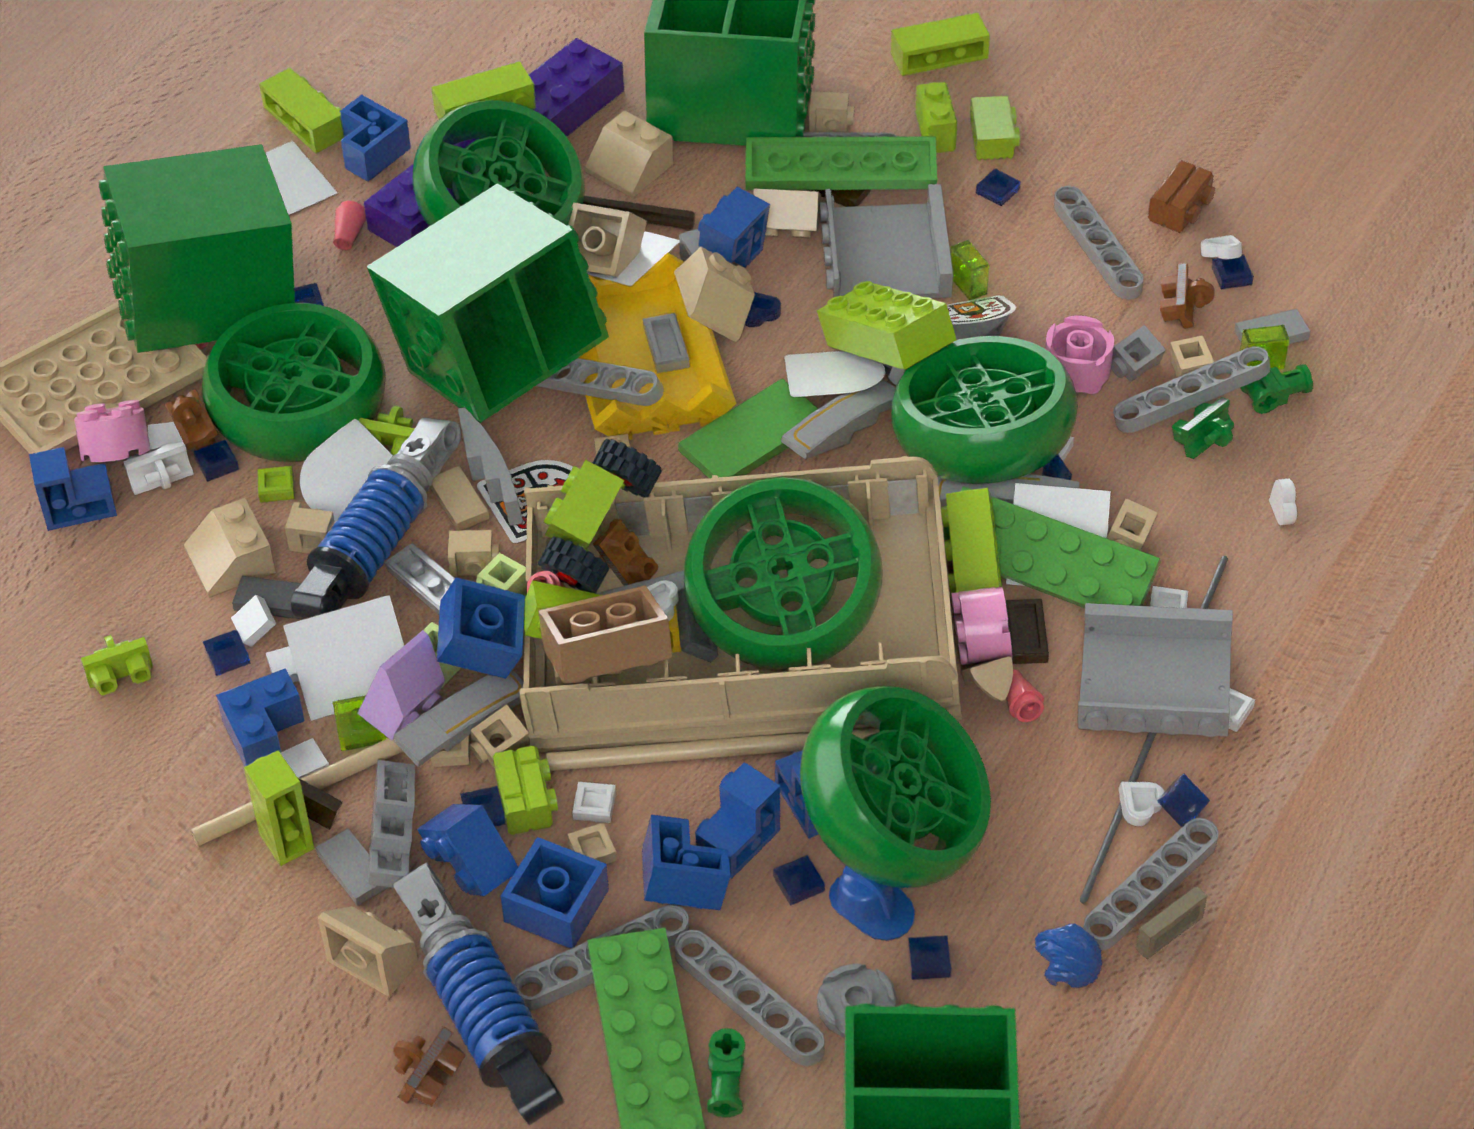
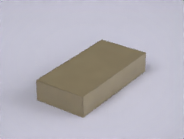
[1136,886,1207,959]

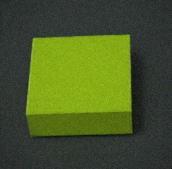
[258,466,295,503]

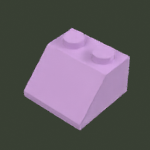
[357,630,445,740]

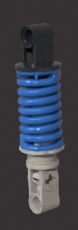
[291,418,461,619]
[393,862,565,1125]

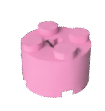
[1045,316,1114,394]
[74,400,150,462]
[951,587,1012,665]

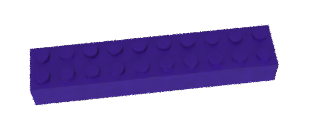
[364,38,624,247]

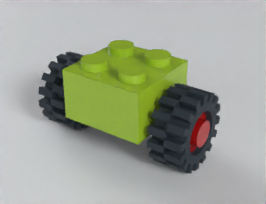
[538,439,662,594]

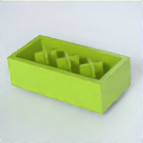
[817,281,957,370]

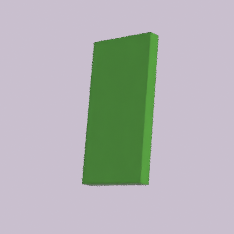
[678,378,818,478]

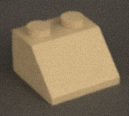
[585,110,673,198]
[754,189,821,237]
[568,202,647,277]
[674,247,755,342]
[184,498,276,597]
[318,906,418,997]

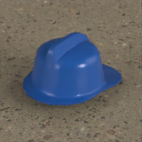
[829,866,915,941]

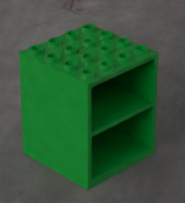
[644,0,816,146]
[99,144,295,353]
[367,183,609,423]
[843,1003,1020,1129]

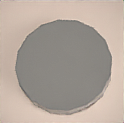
[817,964,897,1037]

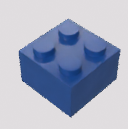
[436,577,525,679]
[501,837,609,949]

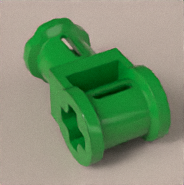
[1240,364,1313,414]
[707,1028,745,1118]

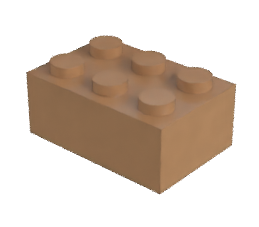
[538,585,672,684]

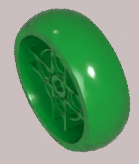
[412,100,585,226]
[202,303,386,462]
[891,336,1078,484]
[683,477,883,670]
[800,686,991,888]

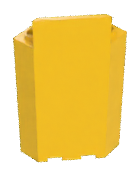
[579,252,736,440]

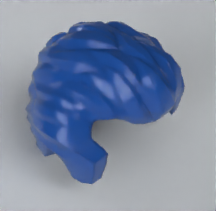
[1035,923,1103,988]

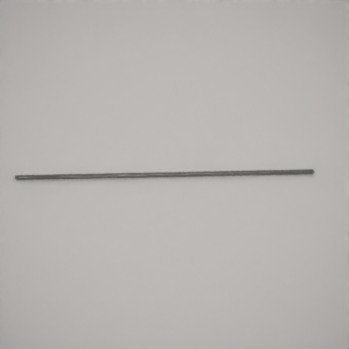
[1080,556,1228,904]

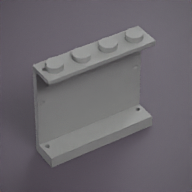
[820,184,953,298]
[1078,603,1233,737]

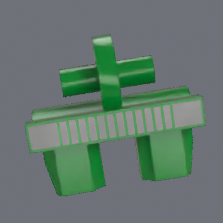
[1172,397,1234,459]

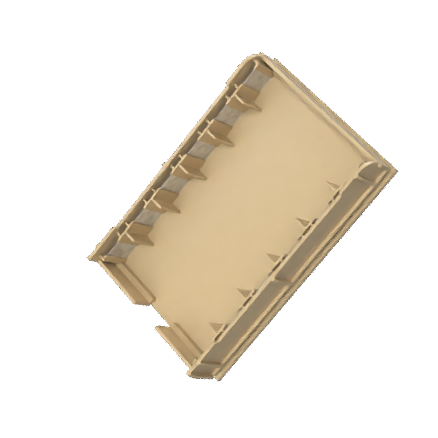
[520,456,962,753]

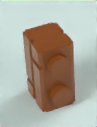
[1148,160,1215,233]

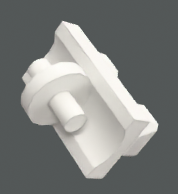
[123,441,194,495]

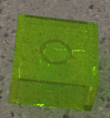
[950,240,989,301]
[1240,325,1290,370]
[332,695,387,751]

